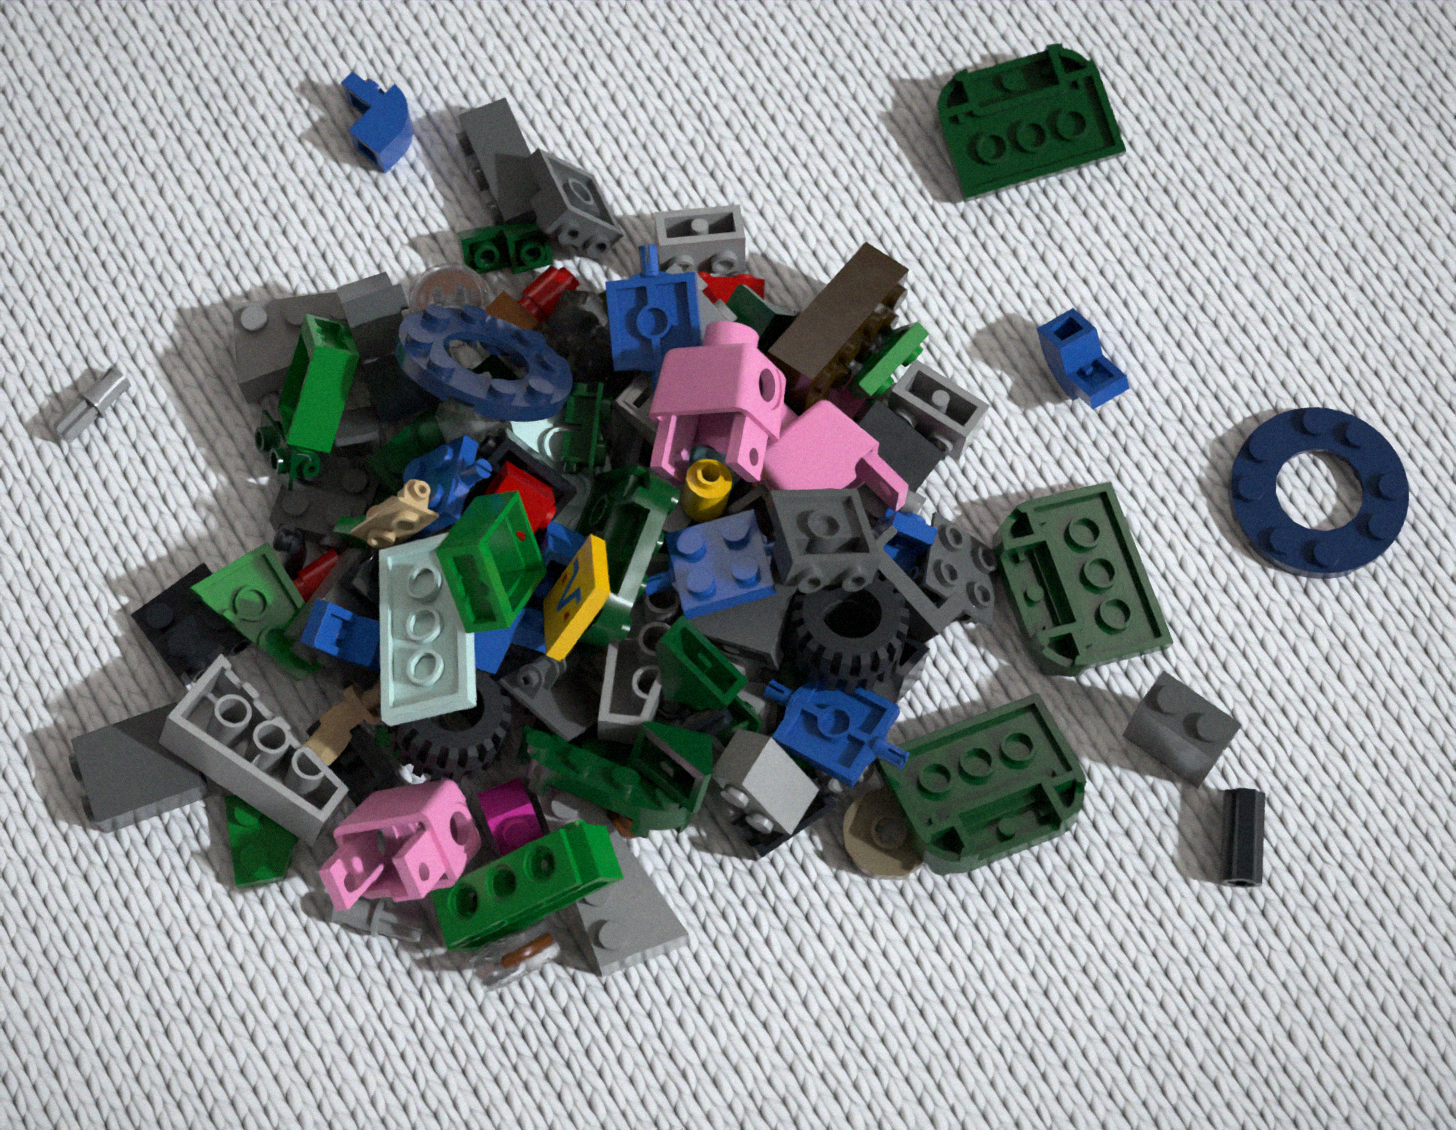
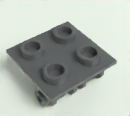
[907,511,998,628]
[498,644,601,742]

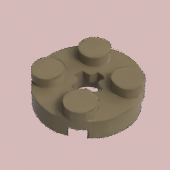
[842,786,925,880]

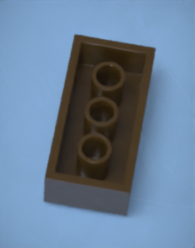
[766,242,909,416]

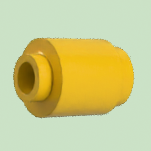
[681,459,732,523]

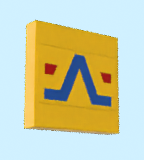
[543,534,610,662]

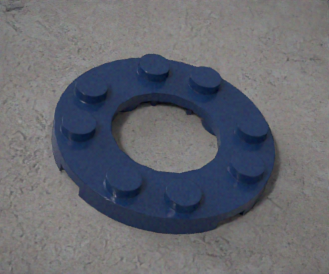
[394,304,573,422]
[1228,407,1409,579]

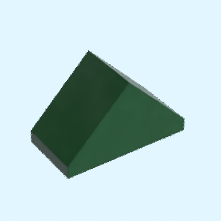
[655,615,749,711]
[629,721,712,814]

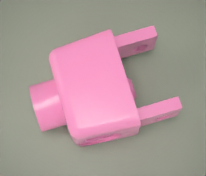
[648,321,786,486]
[751,400,909,512]
[318,778,482,911]

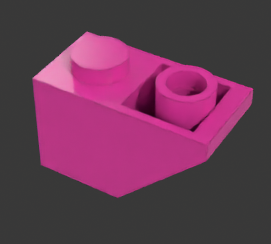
[477,777,544,857]

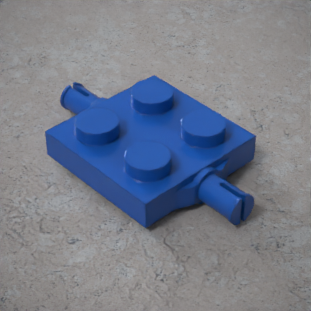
[605,245,703,397]
[400,434,492,545]
[645,509,777,619]
[763,679,910,788]

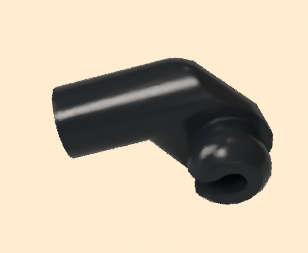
[272,527,308,581]

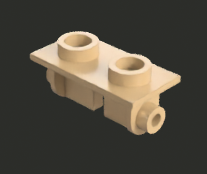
[350,480,439,549]

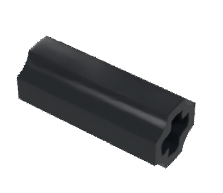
[1220,788,1265,888]

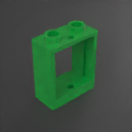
[277,313,360,454]
[435,490,547,634]

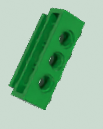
[431,820,624,951]

